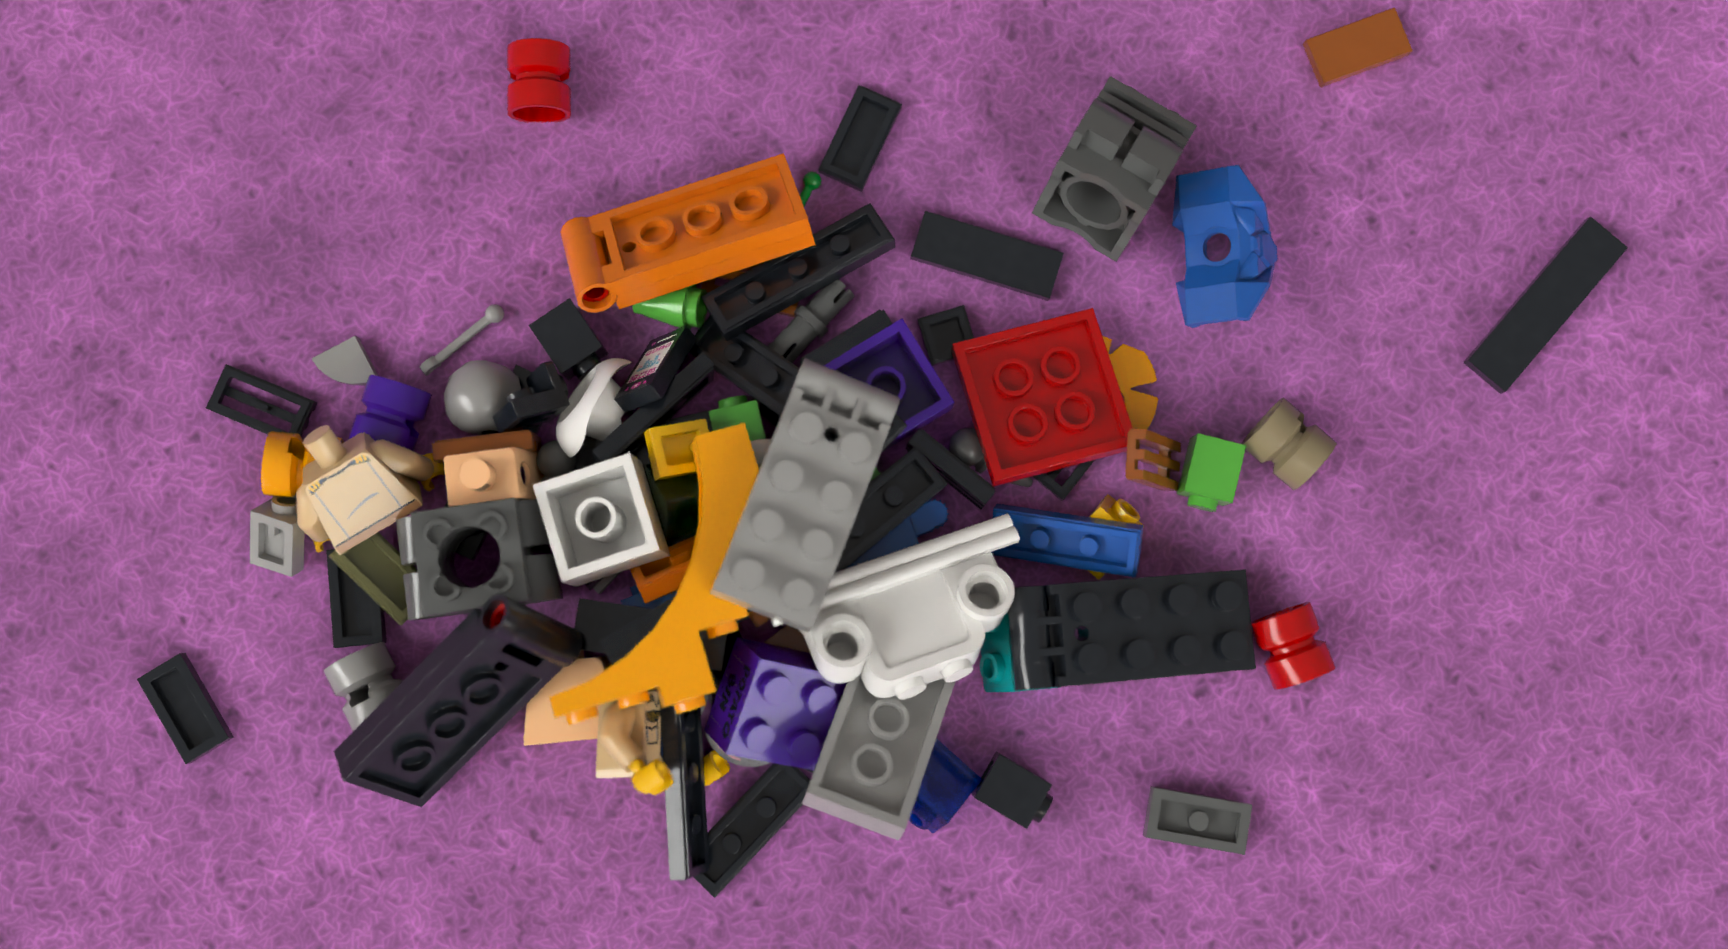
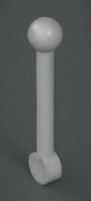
[420,304,504,376]

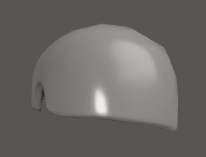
[444,360,521,435]

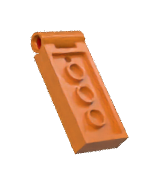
[560,153,815,313]

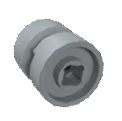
[323,642,403,732]

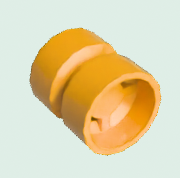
[261,431,344,498]

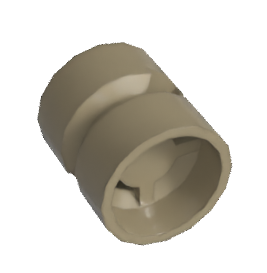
[1241,397,1337,491]

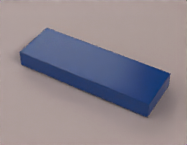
[992,503,1144,578]

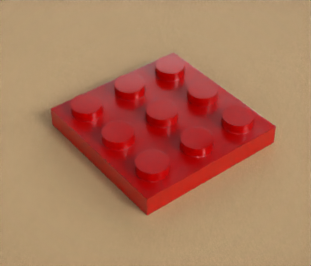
[951,308,1133,486]

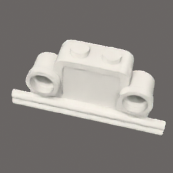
[771,514,1020,700]

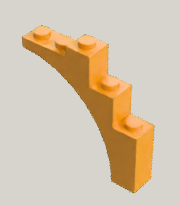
[549,423,759,725]

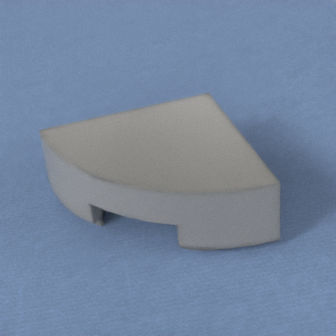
[311,336,378,386]

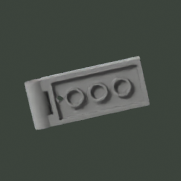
[710,358,900,632]
[802,675,956,841]

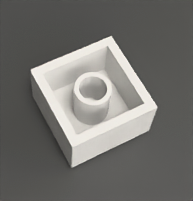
[533,453,670,587]

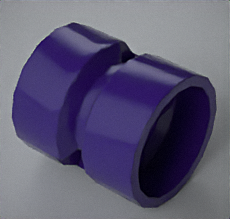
[348,374,432,451]

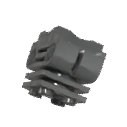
[1032,76,1197,262]
[396,498,563,621]

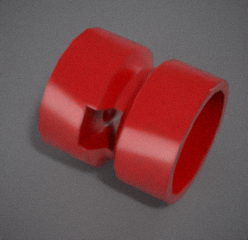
[507,38,571,123]
[1251,602,1336,690]

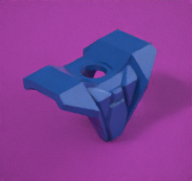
[1172,165,1278,328]

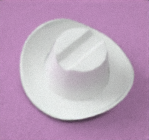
[556,358,631,457]

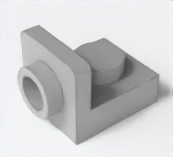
[250,495,305,577]

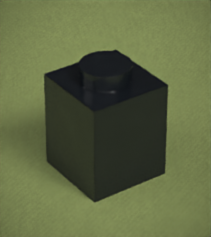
[529,298,609,380]
[972,751,1053,829]

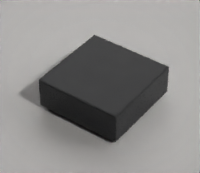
[917,305,974,366]

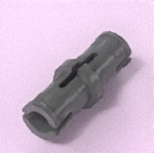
[767,279,855,363]

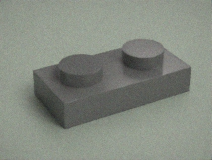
[1143,786,1252,855]

